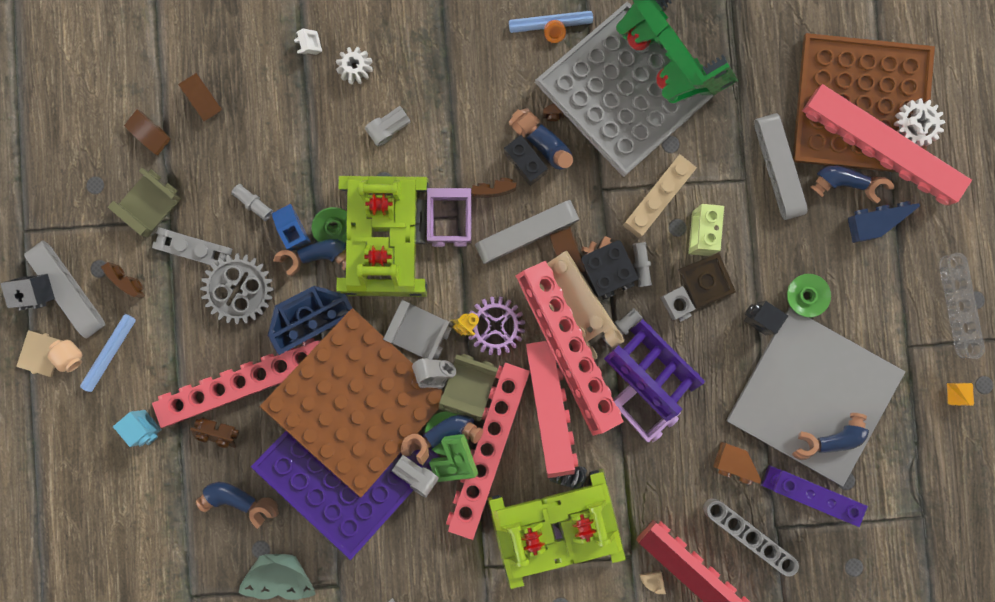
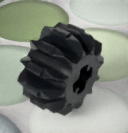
[549,465,587,489]

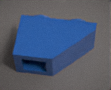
[272,204,311,252]

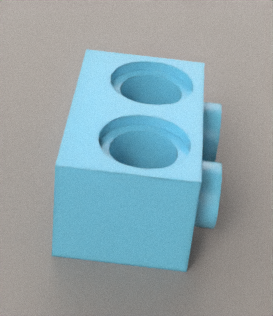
[113,410,162,447]

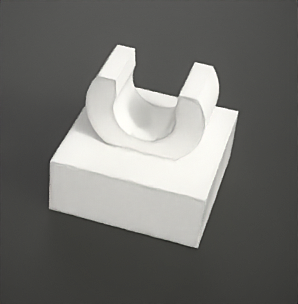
[294,28,322,55]

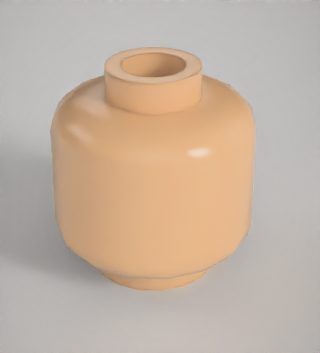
[47,340,82,372]

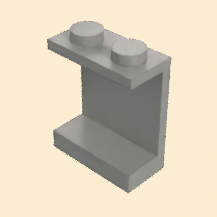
[383,300,452,360]

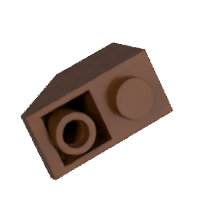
[713,442,761,485]

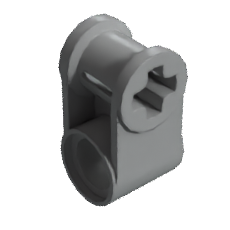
[412,358,456,389]

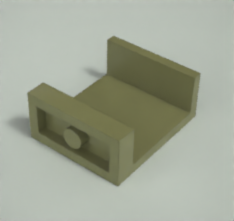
[108,168,181,238]
[439,354,498,422]

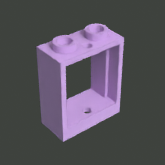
[427,188,472,247]
[613,385,681,442]

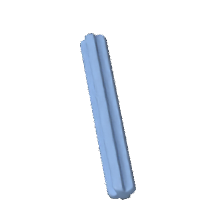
[509,11,593,33]
[80,314,135,392]

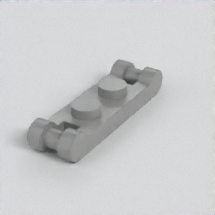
[152,227,233,265]

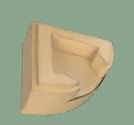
[639,571,666,594]

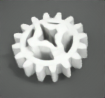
[894,99,945,147]

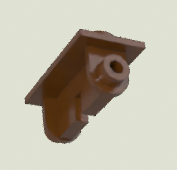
[190,418,239,448]

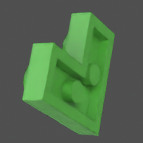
[429,434,478,482]

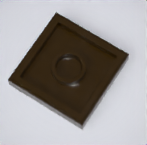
[678,253,736,309]

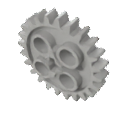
[200,253,274,324]

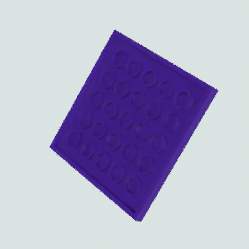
[251,431,440,560]

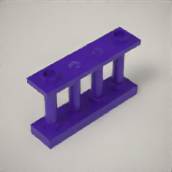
[604,319,705,422]
[761,465,868,527]

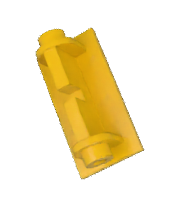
[450,313,479,336]

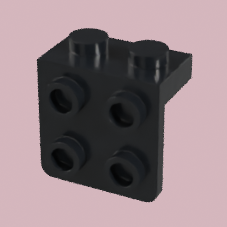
[581,240,639,300]

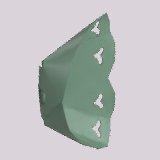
[239,554,315,600]

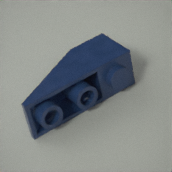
[848,201,920,243]

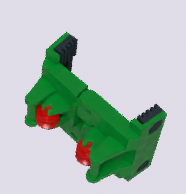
[616,0,738,104]

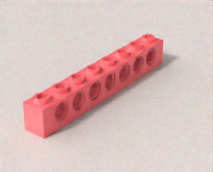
[516,261,624,436]
[152,338,321,428]
[446,363,530,540]

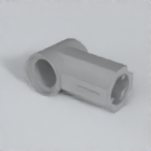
[365,106,411,147]
[391,455,439,497]

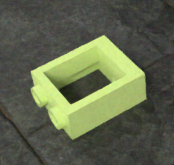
[688,204,724,256]

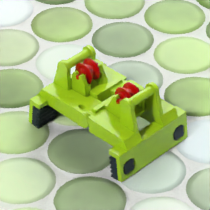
[337,176,429,297]
[487,469,626,589]

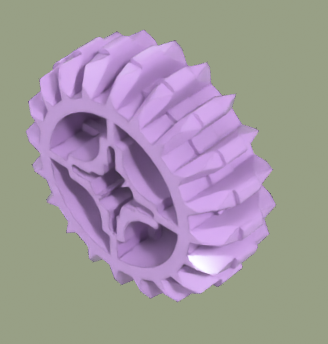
[469,297,525,355]

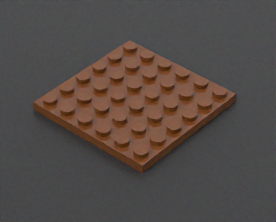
[793,33,935,173]
[259,308,444,498]

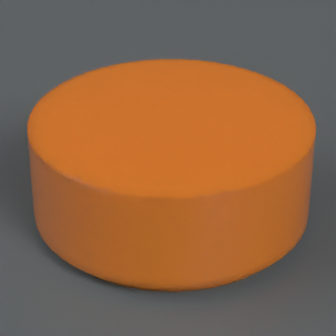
[544,20,566,43]

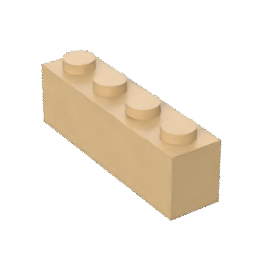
[622,154,697,239]

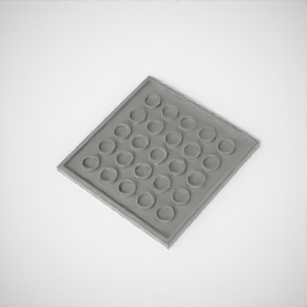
[534,1,713,177]
[726,307,905,486]

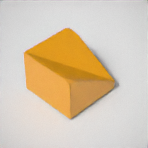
[947,383,974,406]

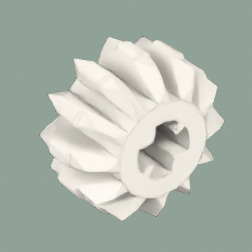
[336,47,373,84]

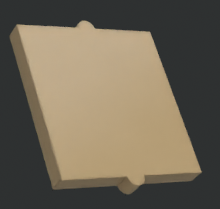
[16,330,63,377]

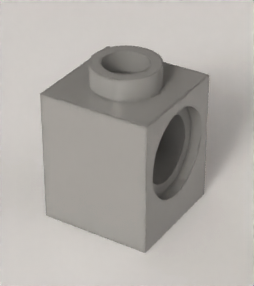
[660,286,695,322]

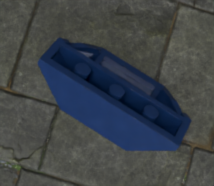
[267,286,352,355]

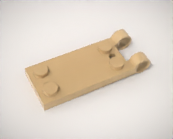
[539,251,624,360]

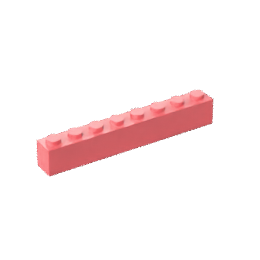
[802,84,972,205]

